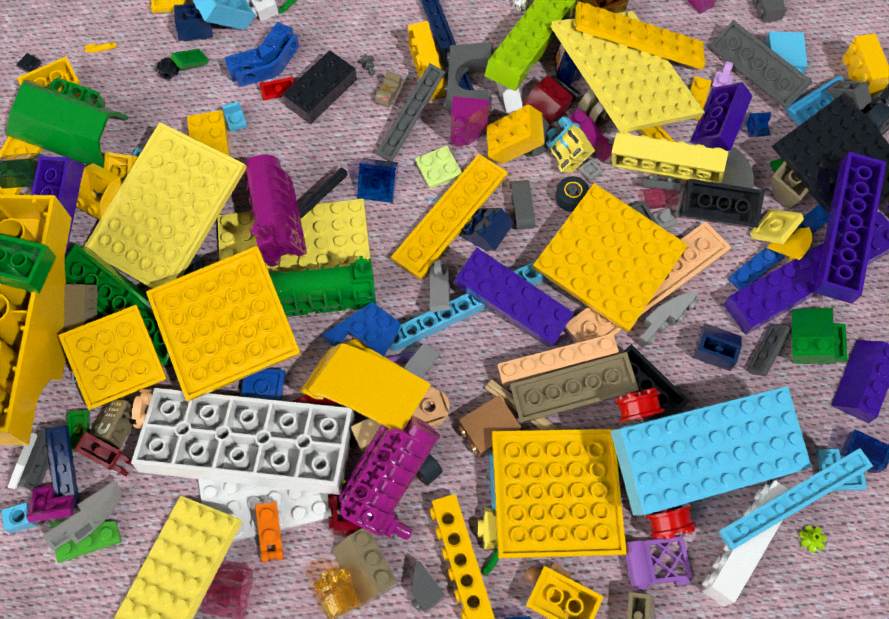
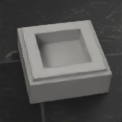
[577,159,603,182]

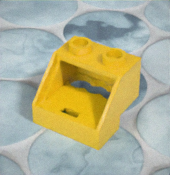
[76,163,121,219]

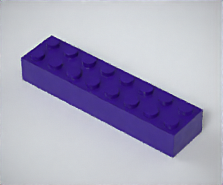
[814,151,886,304]

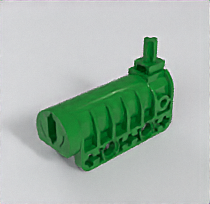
[269,256,377,317]

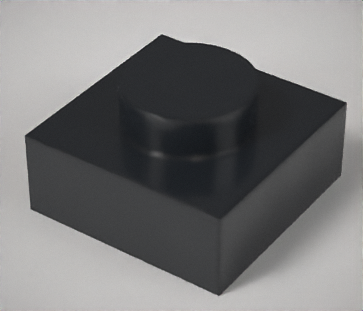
[16,53,42,73]

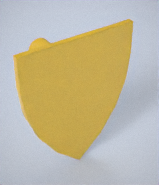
[767,227,812,262]

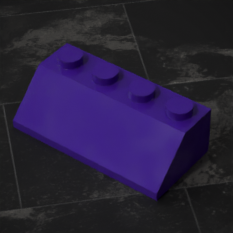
[690,82,753,151]
[831,340,889,424]

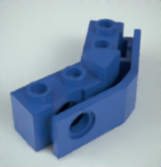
[225,22,300,87]

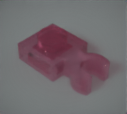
[644,188,678,209]

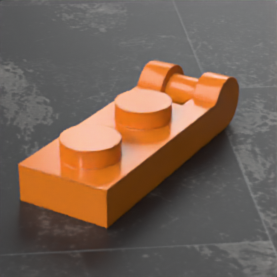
[255,500,284,563]

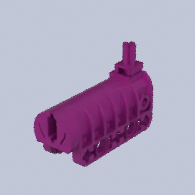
[244,155,307,267]
[339,415,440,540]

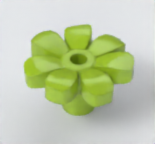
[799,525,827,553]

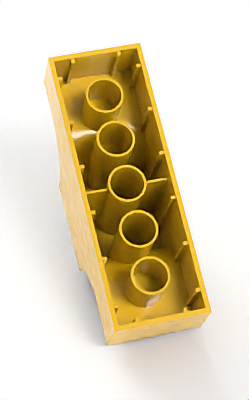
[0,194,72,446]

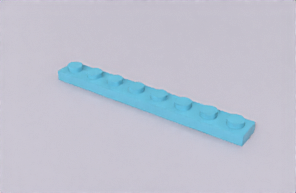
[718,448,873,551]

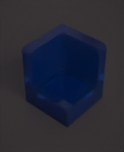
[746,112,772,137]

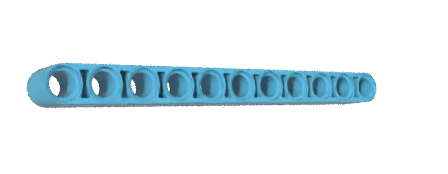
[388,261,547,351]

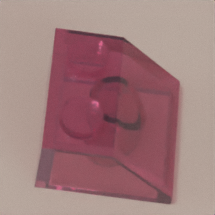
[202,564,253,619]

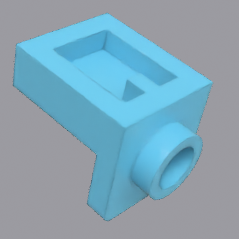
[222,102,247,132]

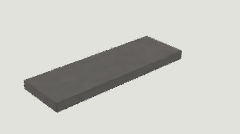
[709,20,812,110]

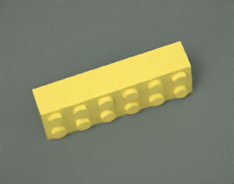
[612,132,729,183]

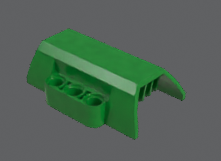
[6,78,129,168]

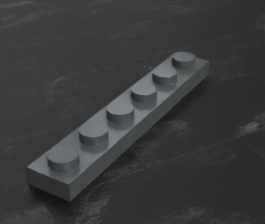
[376,63,445,163]

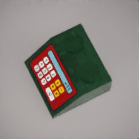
[0,152,41,189]

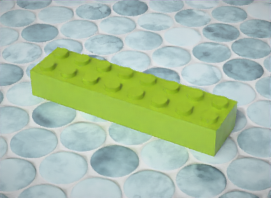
[484,0,577,92]

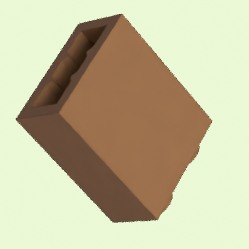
[457,395,522,457]

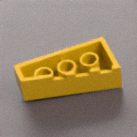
[408,21,447,100]

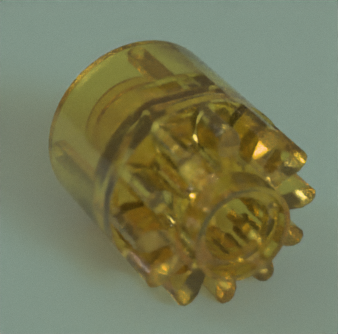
[314,567,362,619]

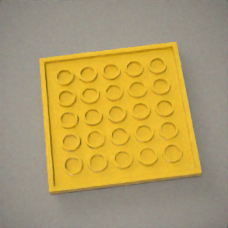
[532,183,688,333]
[146,246,301,402]
[491,429,626,559]

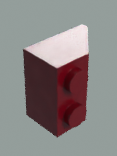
[522,75,573,124]

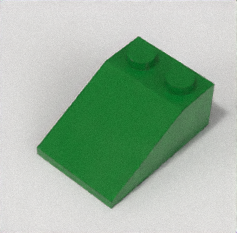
[792,308,835,364]

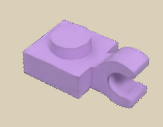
[711,61,734,88]

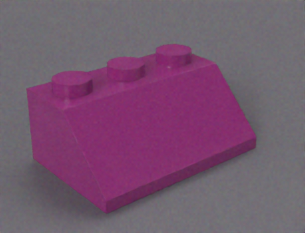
[450,96,490,147]

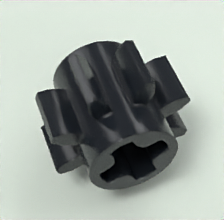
[156,58,179,80]

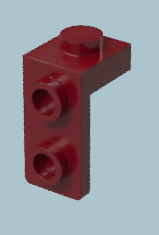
[328,494,359,538]

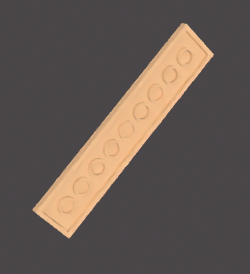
[564,221,732,343]

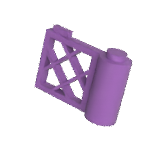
[625,536,693,591]

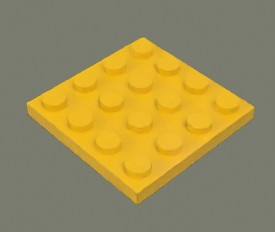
[58,305,167,410]

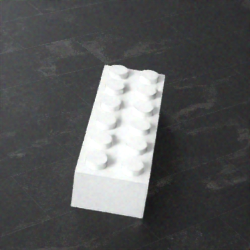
[702,480,789,607]

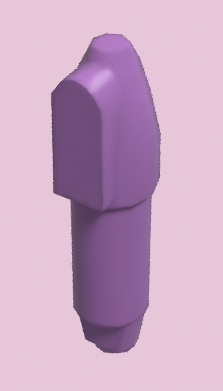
[387,352,416,364]

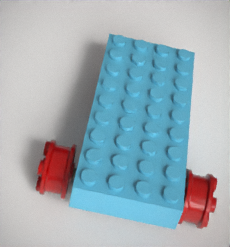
[611,386,812,539]

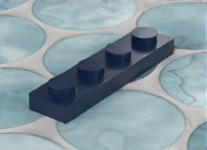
[45,426,80,508]

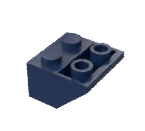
[459,208,514,251]
[693,323,742,371]

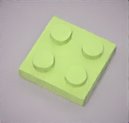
[415,146,462,189]

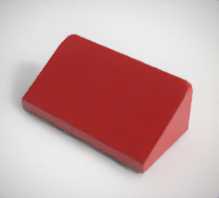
[259,76,295,101]

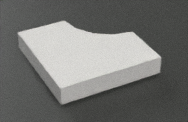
[8,432,37,489]

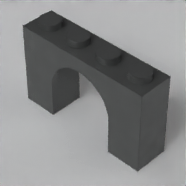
[444,42,495,116]

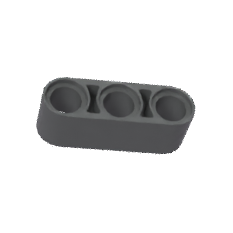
[510,180,535,230]

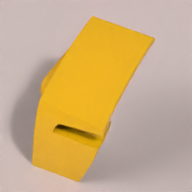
[299,343,431,434]

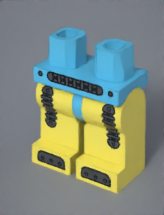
[546,117,595,173]

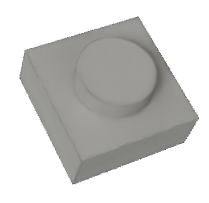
[653,208,677,230]

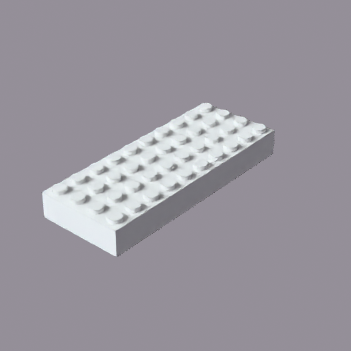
[131,388,355,495]

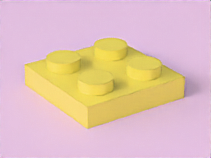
[750,209,804,244]

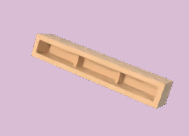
[497,334,619,388]

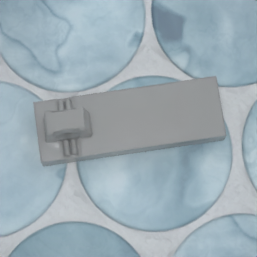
[430,260,450,312]

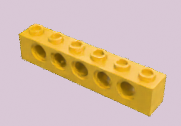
[429,494,495,619]

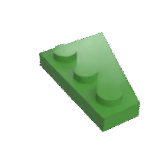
[50,522,122,563]

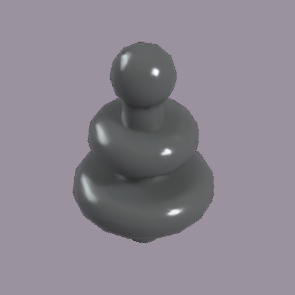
[360,54,375,76]

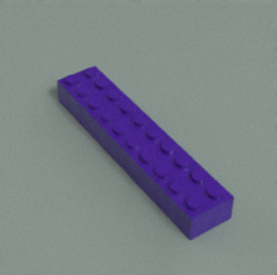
[723,211,889,335]

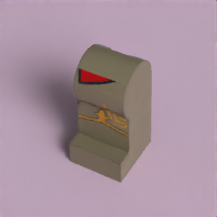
[376,71,402,107]

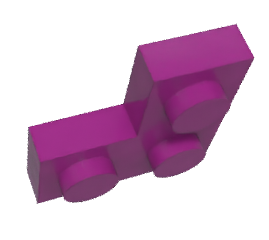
[26,485,75,523]

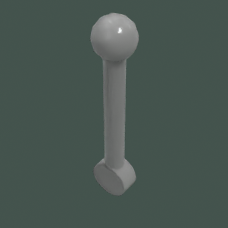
[674,185,685,218]

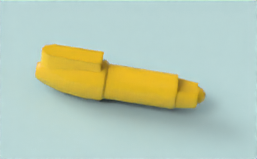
[84,42,117,53]

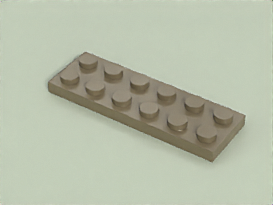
[510,352,639,424]

